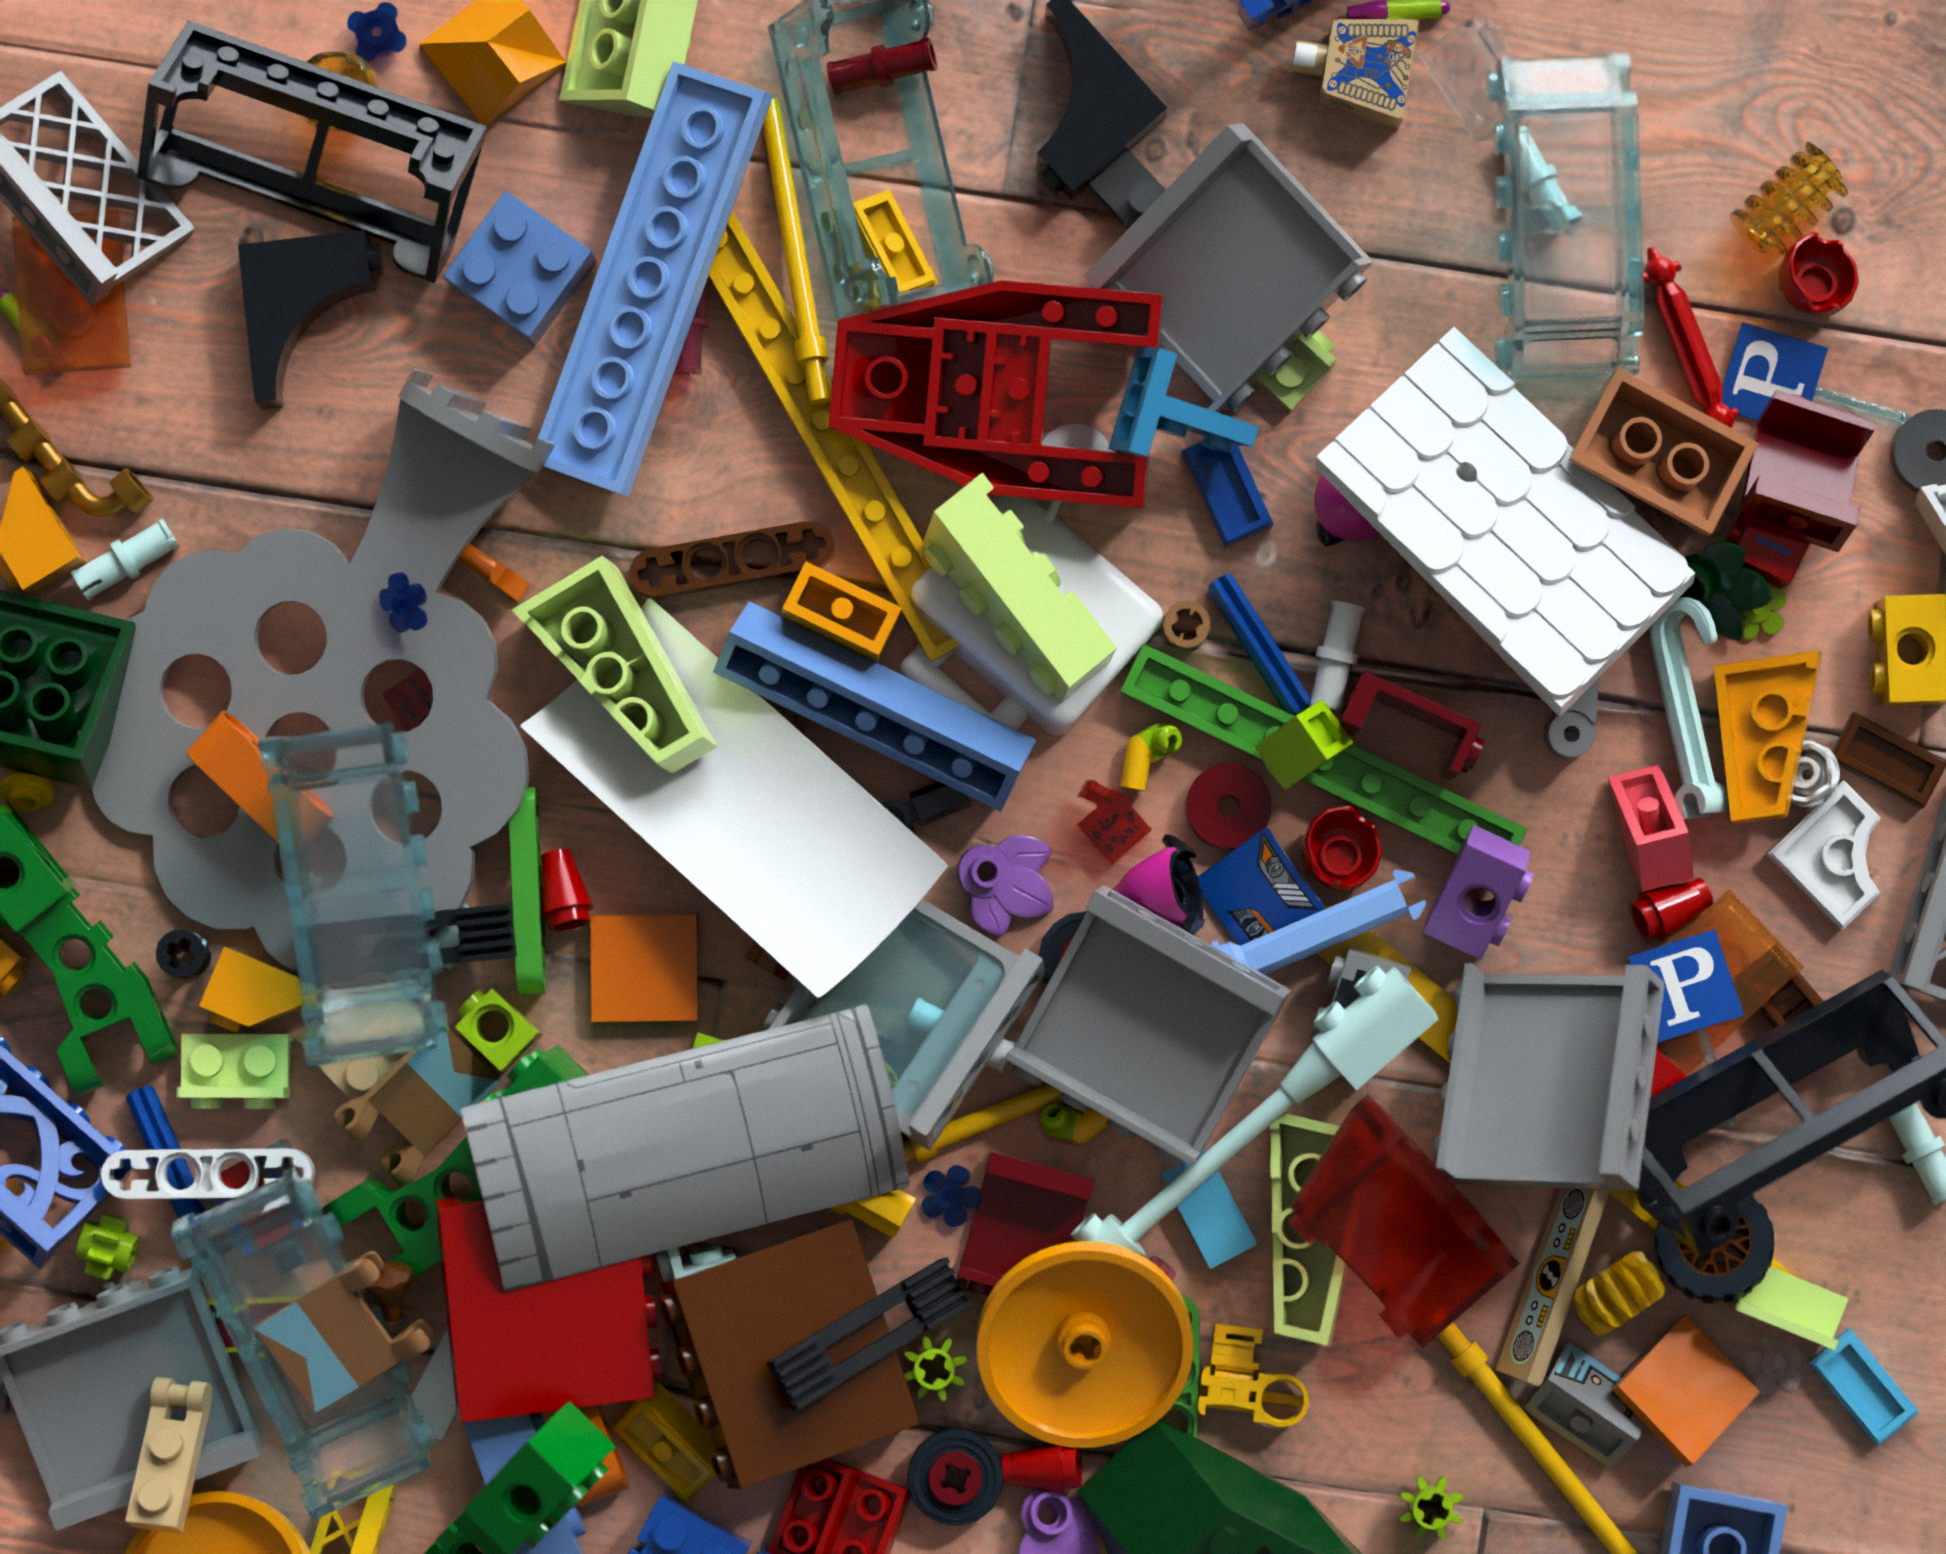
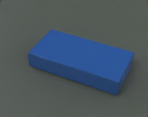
[1181,441,1274,548]

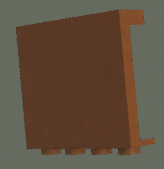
[659,1219,920,1489]

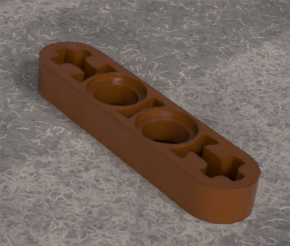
[630,521,834,599]

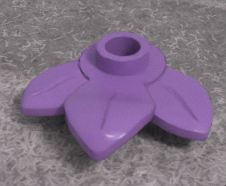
[957,835,1054,937]
[1018,1490,1099,1554]

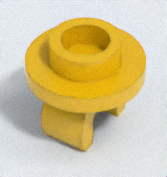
[0,769,54,812]

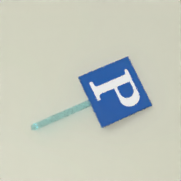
[1722,322,1911,423]
[1628,929,1744,1127]

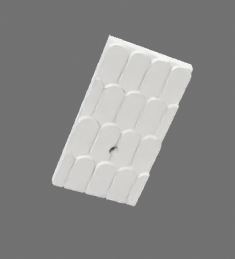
[1316,327,1695,717]

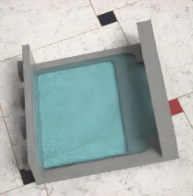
[762,899,1045,1151]

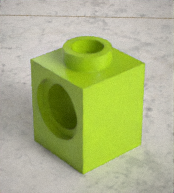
[1254,699,1353,790]
[455,988,543,1072]

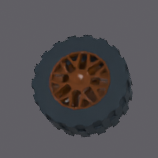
[1655,1186,1775,1304]

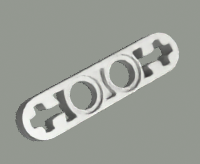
[101,1149,315,1199]

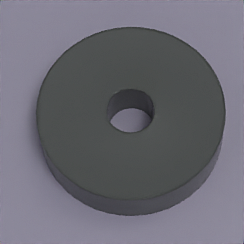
[1891,409,1946,493]

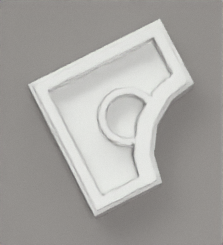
[1765,780,1881,931]

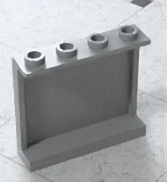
[1084,123,1373,412]
[1004,885,1291,1165]
[1433,963,1665,1190]
[0,1265,263,1531]

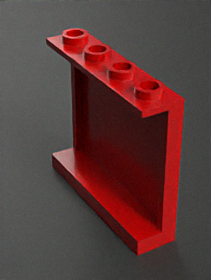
[435,1197,662,1423]

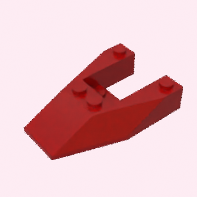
[829,280,1164,508]

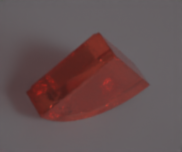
[1077,779,1134,821]

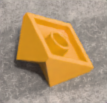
[419,0,566,126]

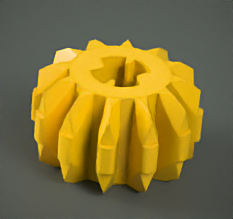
[1572,1252,1667,1335]

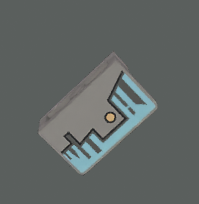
[1523,1341,1645,1470]

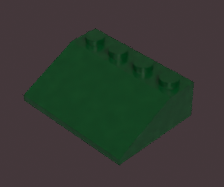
[0,590,136,789]

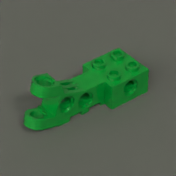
[0,802,179,1097]
[321,1045,590,1278]
[424,1401,616,1554]

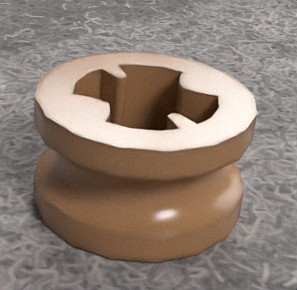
[1162,601,1211,651]

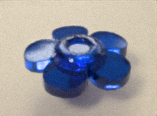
[379,572,428,633]
[921,1165,982,1227]

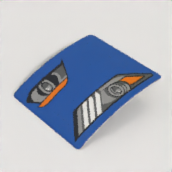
[1198,827,1325,946]

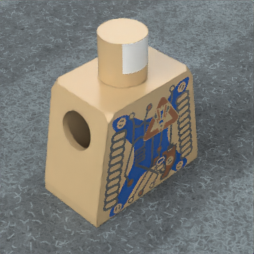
[1291,19,1419,129]

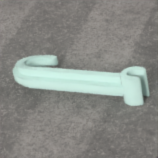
[1649,597,1729,819]

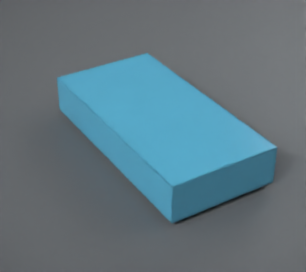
[1160,1149,1257,1269]
[1807,1328,1919,1446]

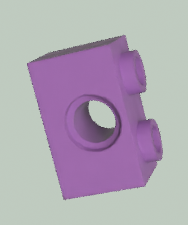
[1423,825,1534,960]

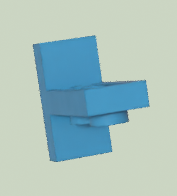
[1108,347,1259,457]

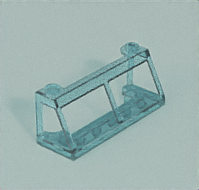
[768,0,994,323]

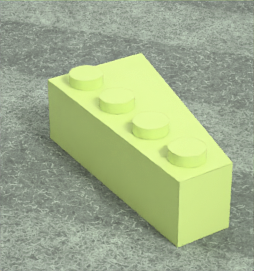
[922,473,1117,702]
[512,555,718,774]
[1269,1113,1378,1346]

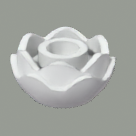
[1791,740,1840,807]

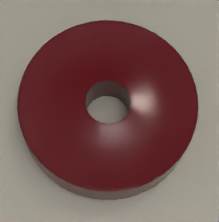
[1185,763,1271,849]

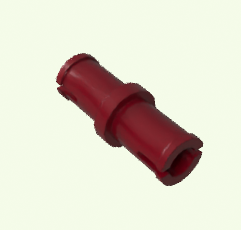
[827,37,938,95]

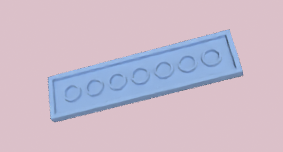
[538,61,773,497]

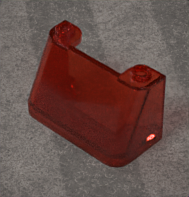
[1289,1093,1520,1349]

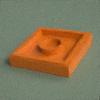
[590,914,699,1023]
[1611,1314,1760,1467]

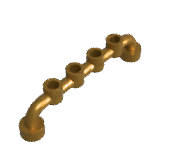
[0,378,154,518]

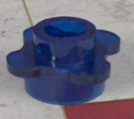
[347,2,407,62]

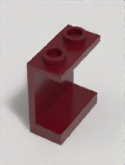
[1738,390,1876,552]
[1338,671,1485,780]
[958,1152,1095,1296]

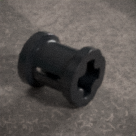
[156,929,212,979]

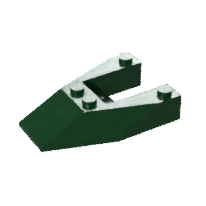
[1077,1419,1362,1554]

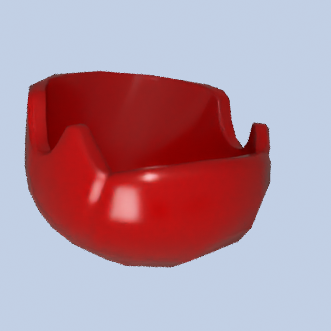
[1778,232,1859,316]
[1301,805,1383,891]

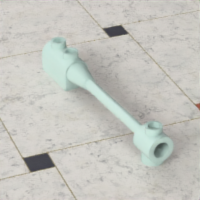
[1071,966,1438,1257]

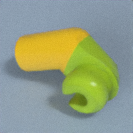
[1120,722,1182,792]
[1040,1102,1109,1145]

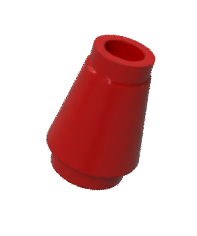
[540,849,593,931]
[1629,877,1713,941]
[1002,1443,1082,1494]

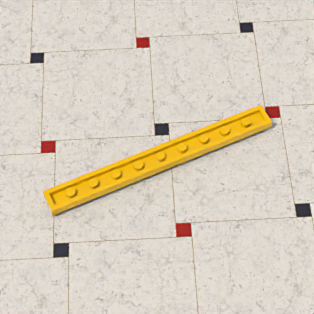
[708,211,960,663]

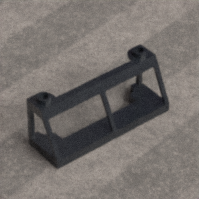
[137,21,487,284]
[1635,969,1946,1257]

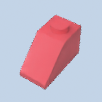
[1608,764,1694,892]

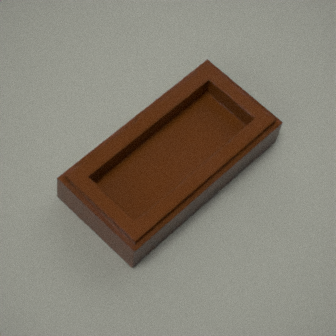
[1832,712,1946,809]

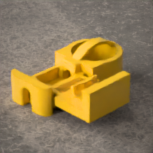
[1198,1323,1309,1427]

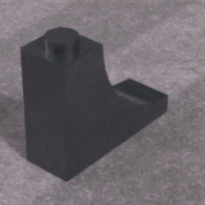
[1036,0,1167,201]
[238,230,384,409]

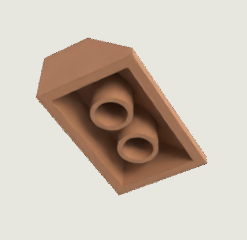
[1568,367,1759,537]

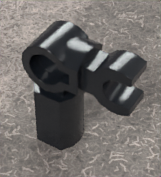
[879,781,971,836]

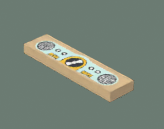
[1496,1188,1611,1387]

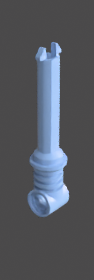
[1210,869,1426,975]

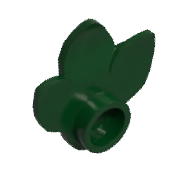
[1679,541,1773,641]

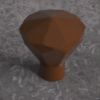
[364,1261,414,1323]

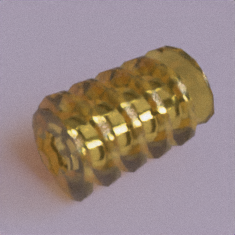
[1730,141,1849,255]

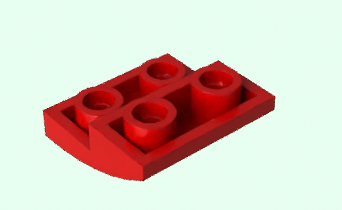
[768,1458,911,1554]

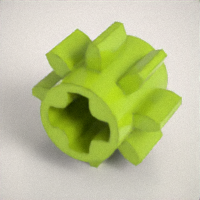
[75,1213,140,1281]
[904,1335,967,1401]
[1398,1475,1464,1540]

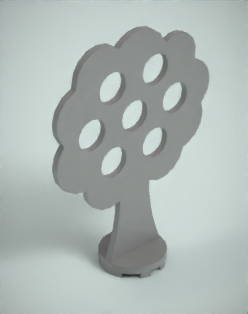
[92,368,555,974]

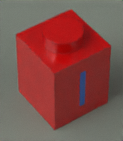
[1725,516,1810,589]

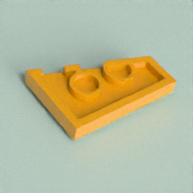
[1713,650,1822,825]

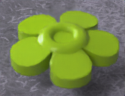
[1743,587,1787,639]

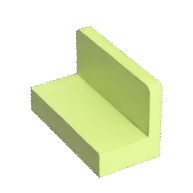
[1726,1266,1849,1350]

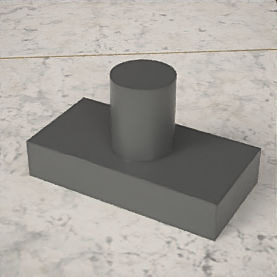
[1088,148,1166,230]

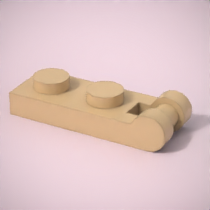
[125,1377,213,1533]

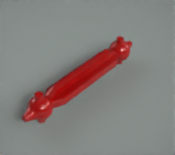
[1639,246,1740,428]

